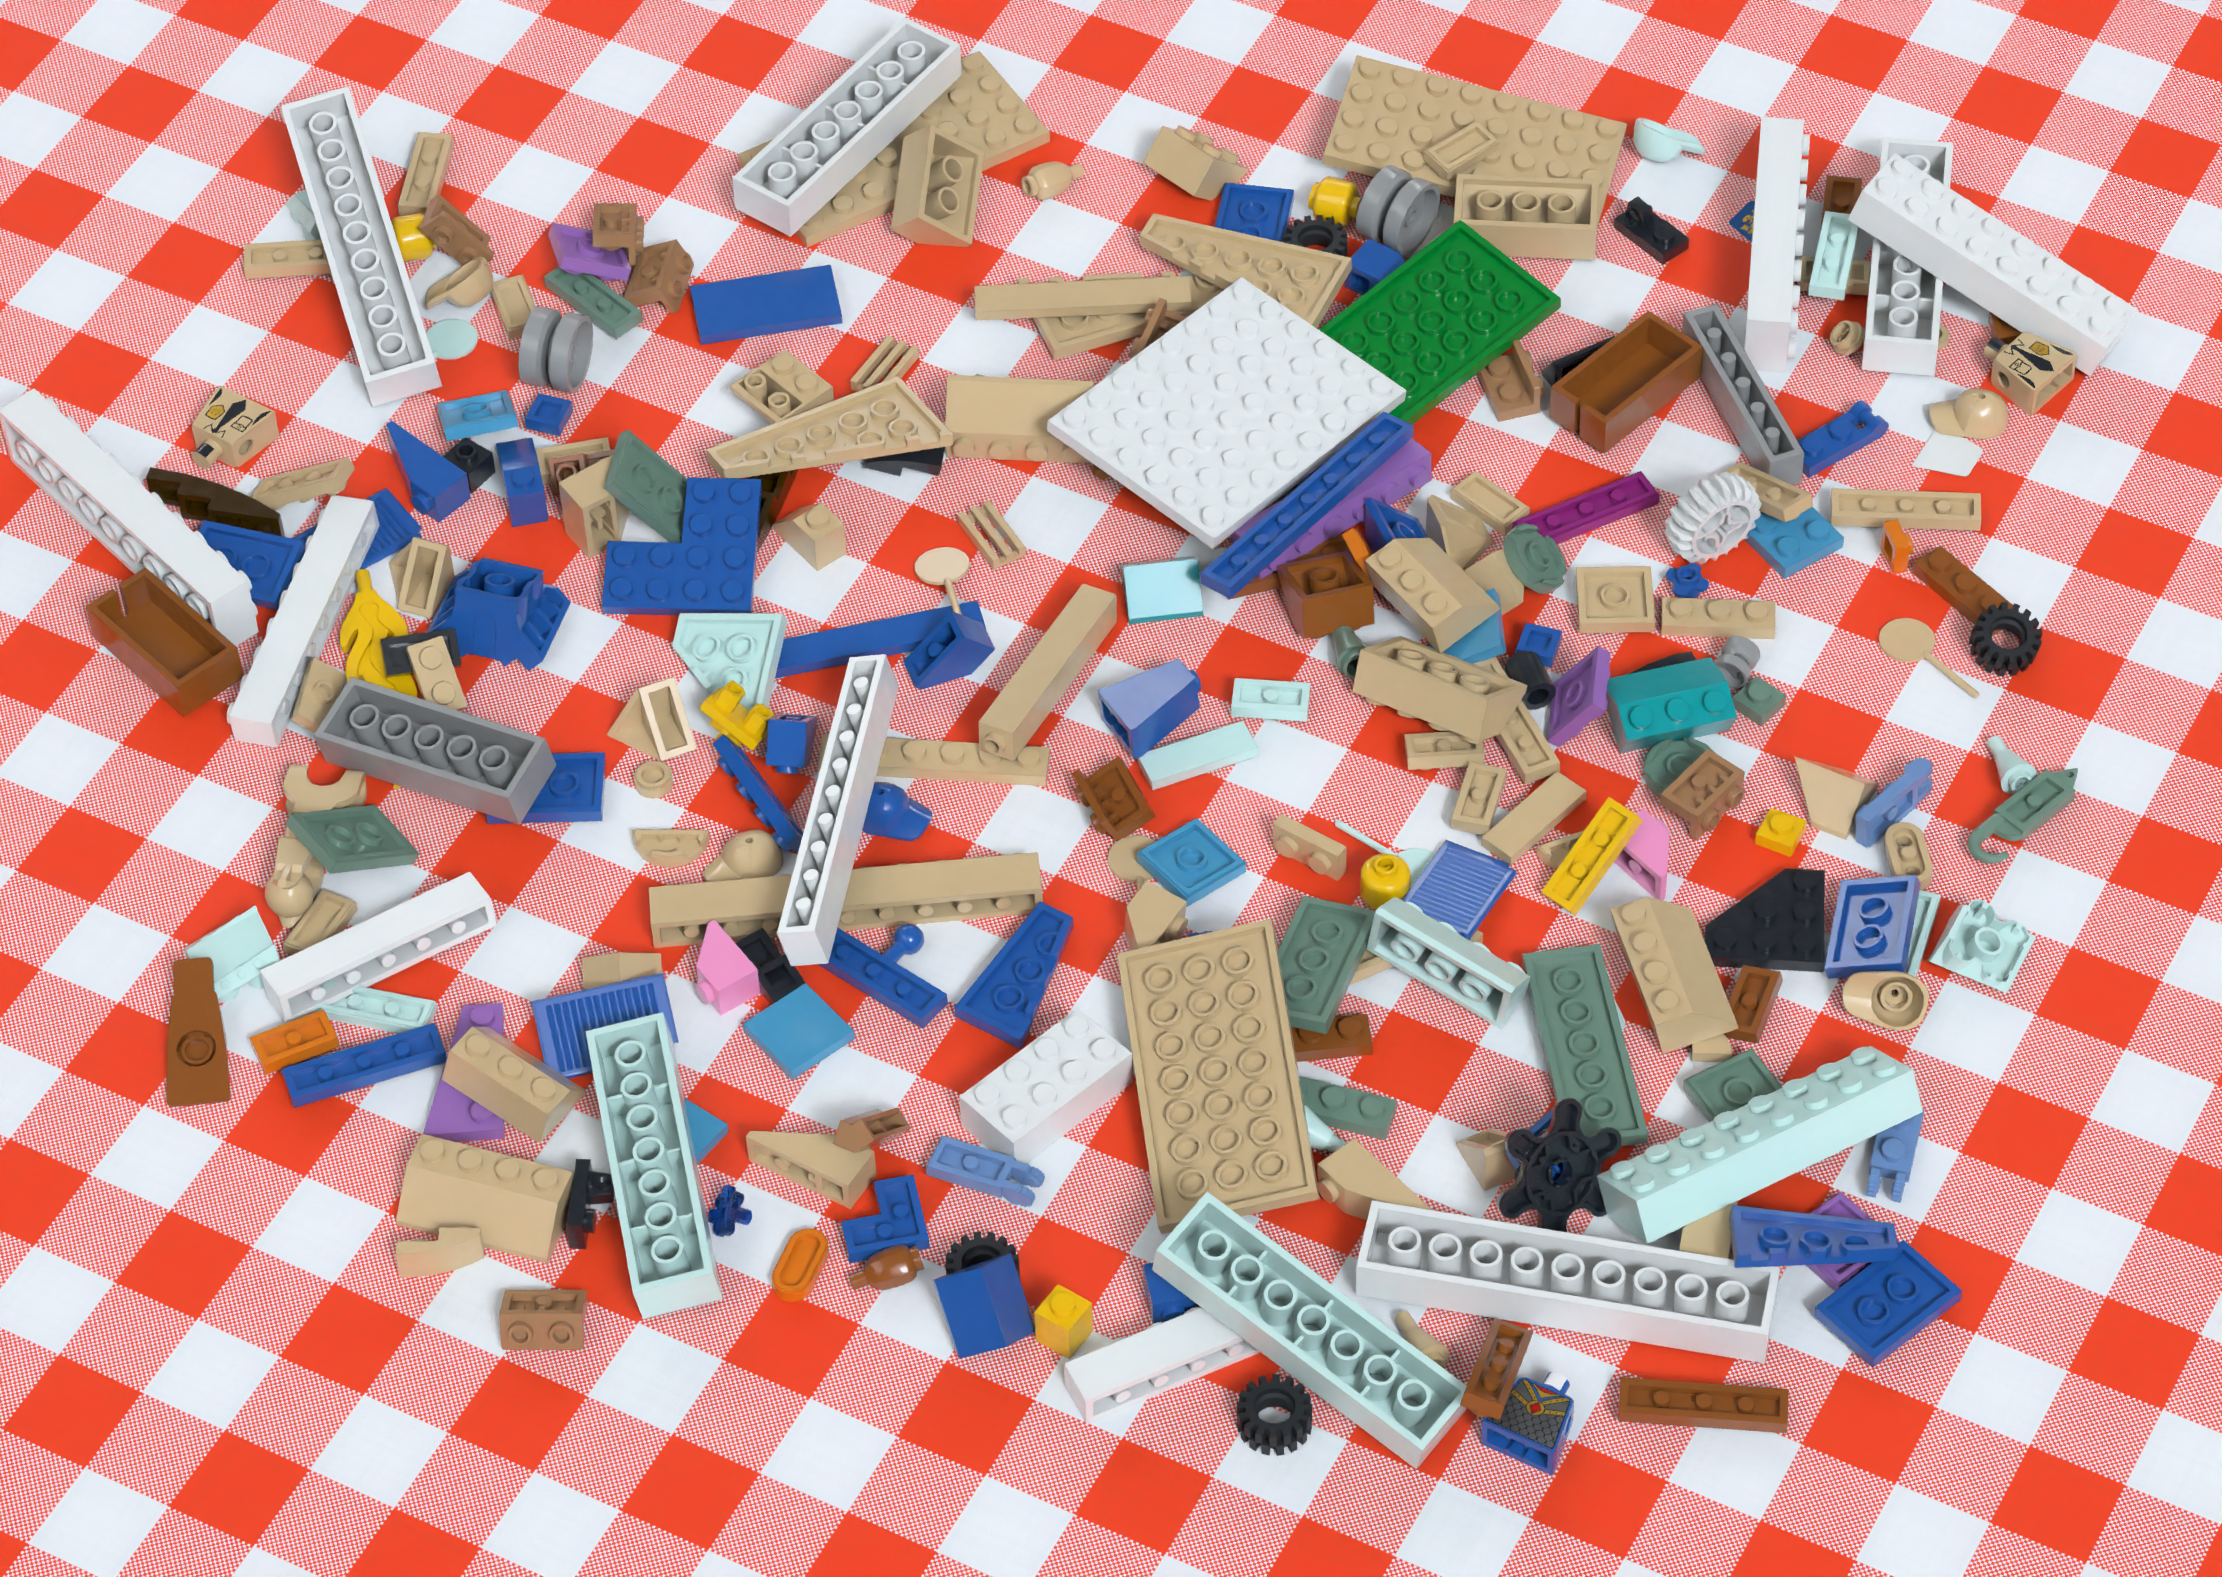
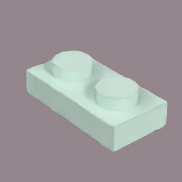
[1231,678,1310,722]

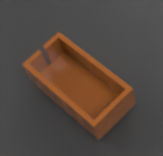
[1549,310,1703,454]
[86,567,243,717]

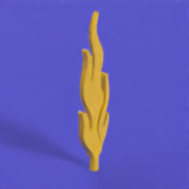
[340,569,418,789]

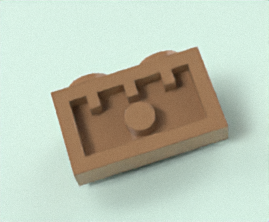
[592,203,644,265]
[624,239,694,314]
[1477,339,1545,422]
[1660,749,1745,840]
[499,1290,588,1350]

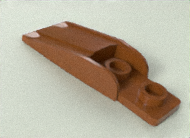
[166,957,231,1107]

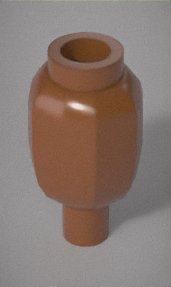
[848,1244,925,1290]

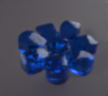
[708,1185,752,1237]

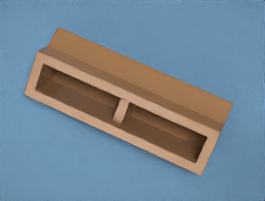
[833,1107,911,1153]

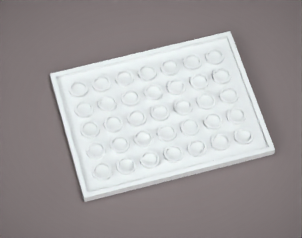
[1047,277,1407,549]

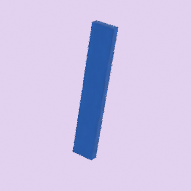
[775,600,986,679]

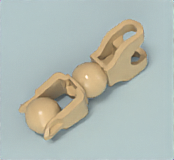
[264,764,367,928]

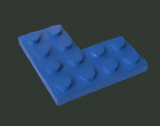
[602,477,762,616]

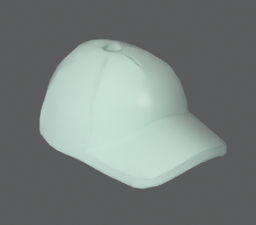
[1633,118,1705,163]

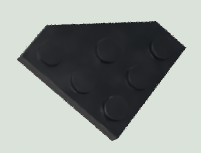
[1705,868,1825,972]

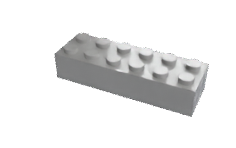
[314,677,556,825]

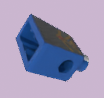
[1481,1372,1574,1476]

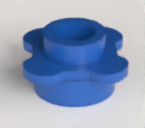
[1666,563,1709,598]

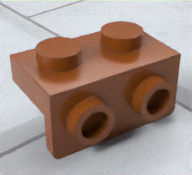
[1072,756,1156,841]

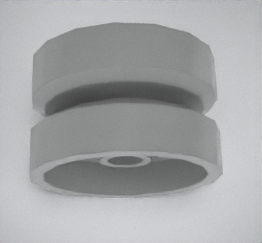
[1356,165,1440,256]
[518,307,593,393]

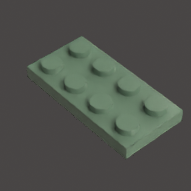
[1278,896,1376,1034]

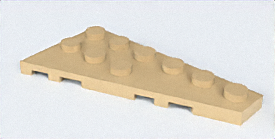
[1140,213,1352,328]
[1017,271,1224,360]
[706,376,953,479]

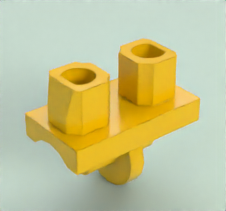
[699,680,774,751]

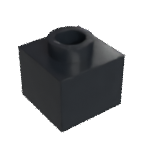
[443,437,496,494]

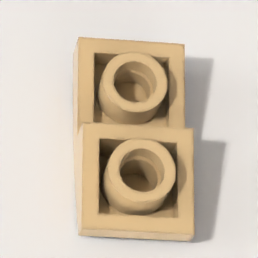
[396,1226,485,1278]

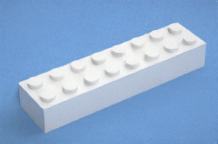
[732,17,962,237]
[1744,117,1810,373]
[1862,137,1953,376]
[1848,153,2137,377]

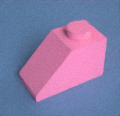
[1614,808,1670,900]
[695,919,760,1015]

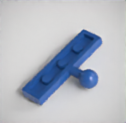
[818,924,948,1029]

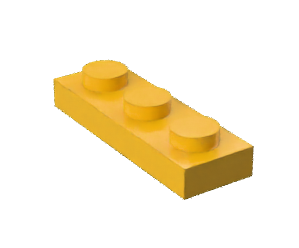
[1541,797,1643,916]

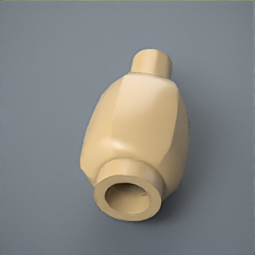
[1021,161,1084,200]

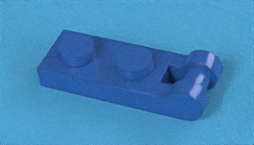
[1797,400,1889,478]

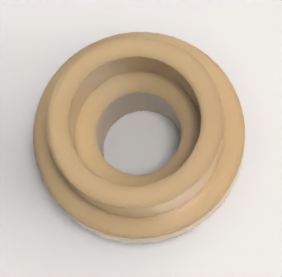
[1830,320,1865,356]

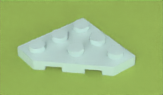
[672,613,788,711]

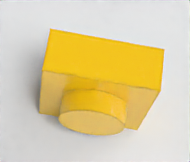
[1755,808,1807,857]

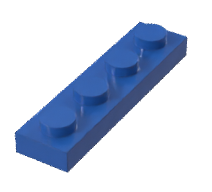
[713,734,804,854]
[282,1023,447,1108]

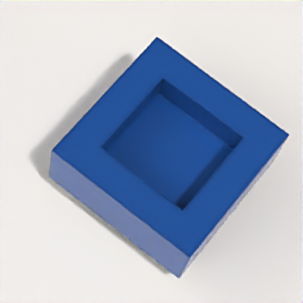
[525,393,573,436]
[1516,623,1562,668]

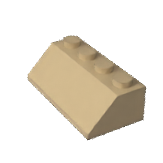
[1453,174,1599,260]
[945,375,1094,464]
[1352,636,1527,744]
[1610,896,1739,1054]
[396,1134,573,1264]

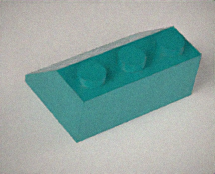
[1606,657,1737,754]

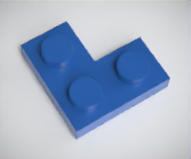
[841,1174,930,1263]

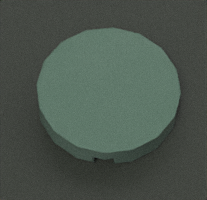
[1503,523,1566,594]
[1643,737,1715,798]

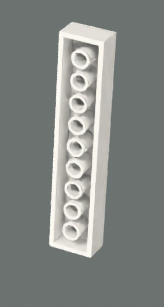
[281,86,442,407]
[0,389,259,646]
[1356,1200,1780,1363]

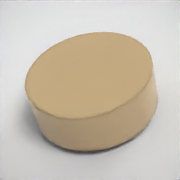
[634,761,673,799]

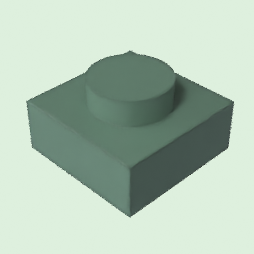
[1732,676,1786,726]

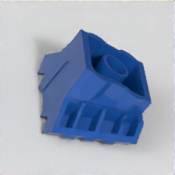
[427,557,571,671]

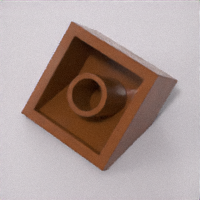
[1277,551,1375,639]

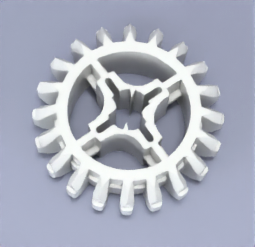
[1664,471,1762,564]

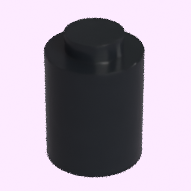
[1505,651,1556,710]

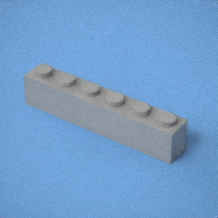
[1682,304,1804,485]

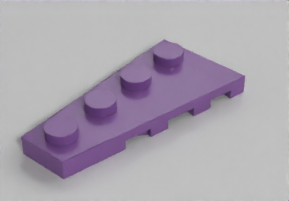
[423,1002,505,1142]

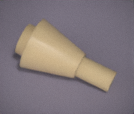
[1395,1311,1450,1368]

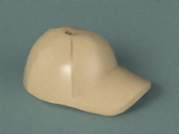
[425,256,493,310]
[1929,388,2008,439]
[703,829,783,882]
[1842,970,1930,1030]

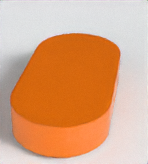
[772,1229,829,1302]

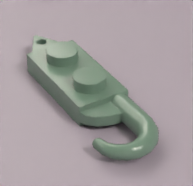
[1967,768,2078,864]

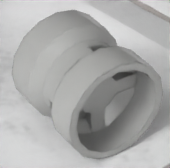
[1715,636,1760,689]

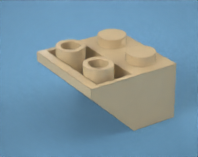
[1143,125,1248,201]
[730,349,834,424]
[559,454,630,559]

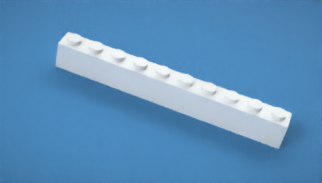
[777,654,899,966]

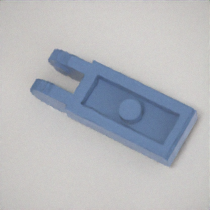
[1855,757,1933,848]
[1866,1109,1924,1203]
[926,1136,1045,1207]

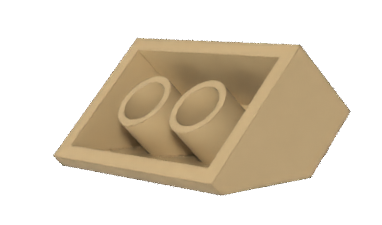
[891,124,984,247]
[1365,538,1500,654]
[442,1027,586,1143]

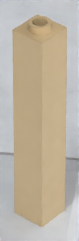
[979,584,1117,761]

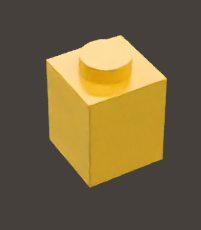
[1034,1284,1093,1359]

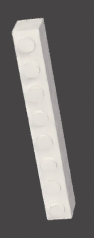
[227,495,380,748]

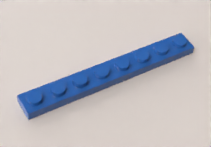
[1200,411,1414,599]

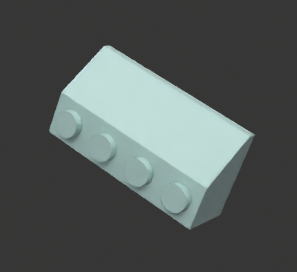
[1366,897,1531,1030]

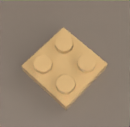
[1575,566,1655,633]

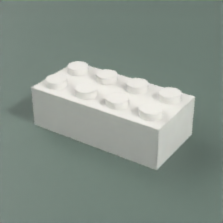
[959,1008,1133,1164]

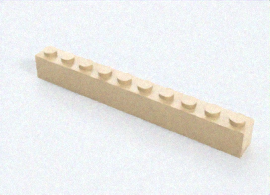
[649,852,1043,948]

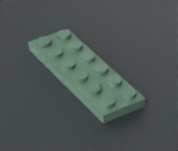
[1522,944,1648,1147]

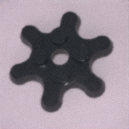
[1497,1098,1622,1232]

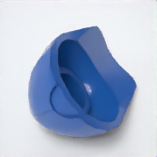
[862,782,932,841]

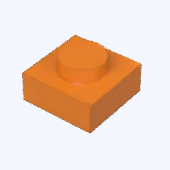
[1881,519,1913,574]

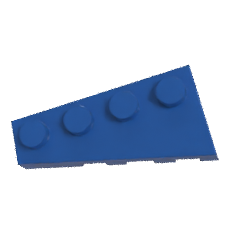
[954,901,1074,1049]
[1729,1205,1898,1268]

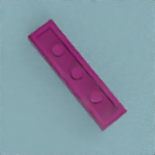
[1512,471,1660,544]

